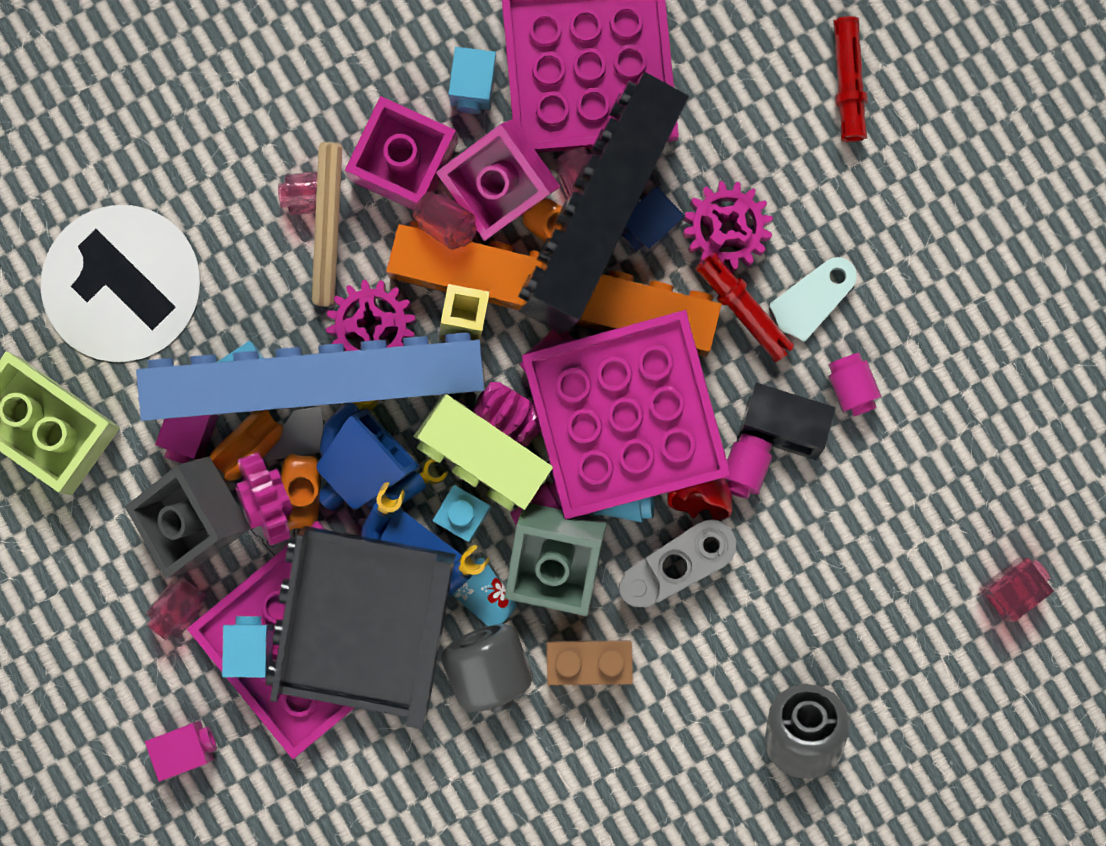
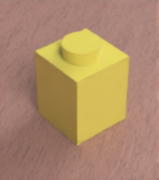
[439,284,489,340]

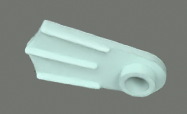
[769,257,857,342]

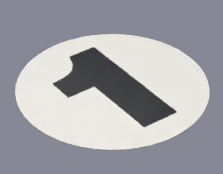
[41,205,200,362]

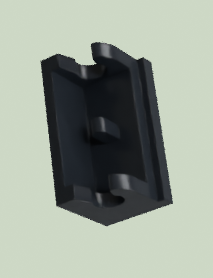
[737,382,836,460]

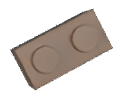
[547,640,633,685]

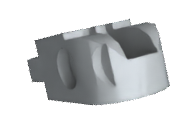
[619,520,736,609]

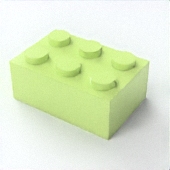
[0,351,121,495]
[413,394,553,511]

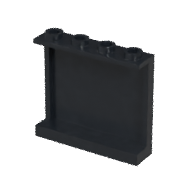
[266,526,456,730]

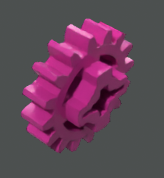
[683,181,773,272]
[326,280,416,351]
[236,453,293,546]

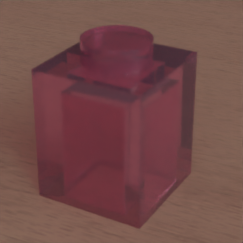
[979,557,1054,622]

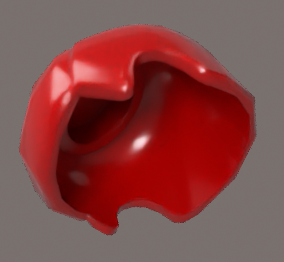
[667,478,732,521]

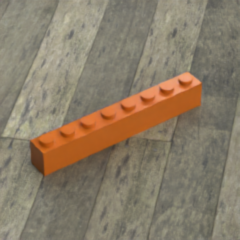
[386,221,722,357]

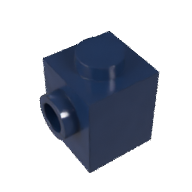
[620,186,685,257]

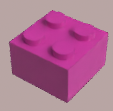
[345,96,458,215]
[436,119,561,241]

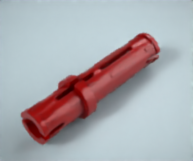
[833,16,868,142]
[695,252,794,362]

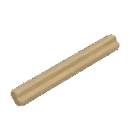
[312,142,342,307]

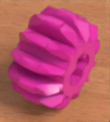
[473,382,541,446]

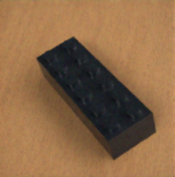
[518,72,689,334]

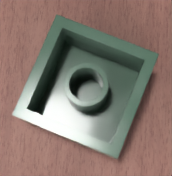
[504,503,607,616]

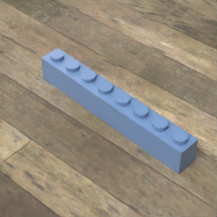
[136,333,484,421]

